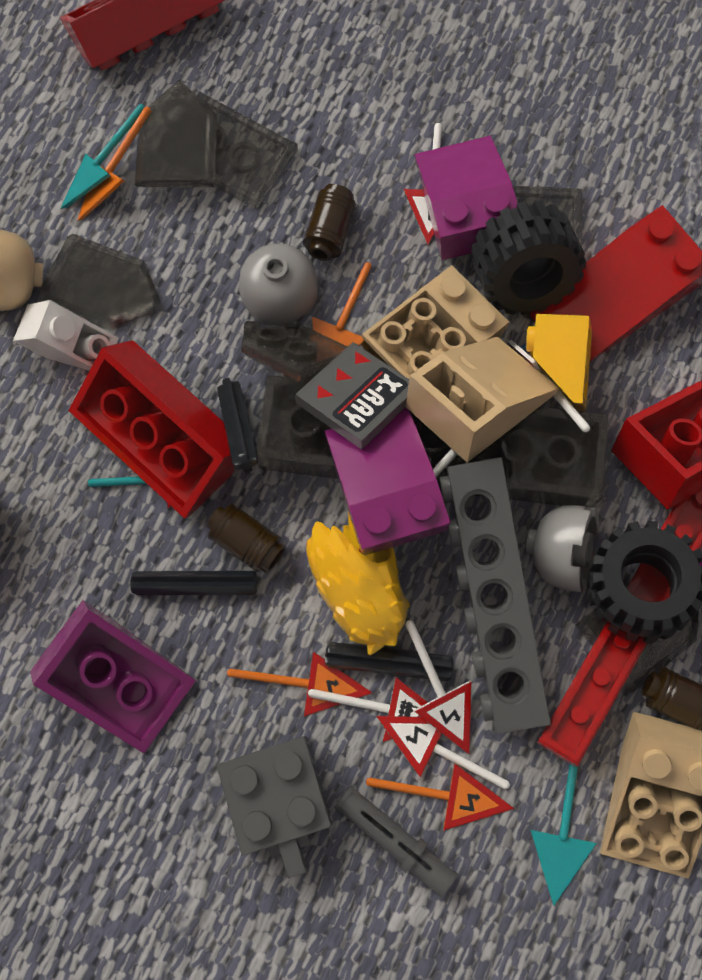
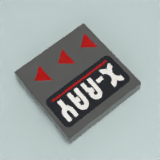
[295,342,409,450]

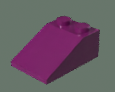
[414,135,518,261]
[325,408,450,555]
[30,600,196,753]

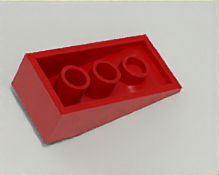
[529,205,702,362]
[611,380,702,510]

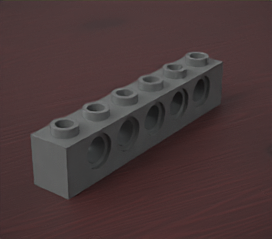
[439,457,551,734]

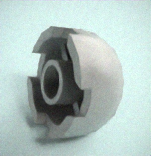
[238,243,319,326]
[526,505,599,593]

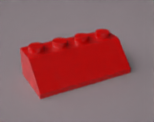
[59,0,225,70]
[68,340,235,519]

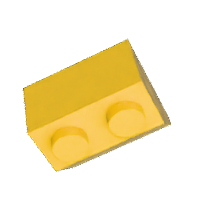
[526,314,592,412]

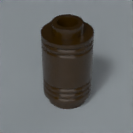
[303,184,356,261]
[206,504,286,574]
[642,667,702,731]

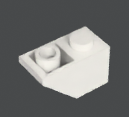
[13,300,119,371]

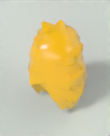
[306,511,410,655]

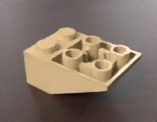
[361,265,509,379]
[406,337,559,463]
[600,711,702,879]

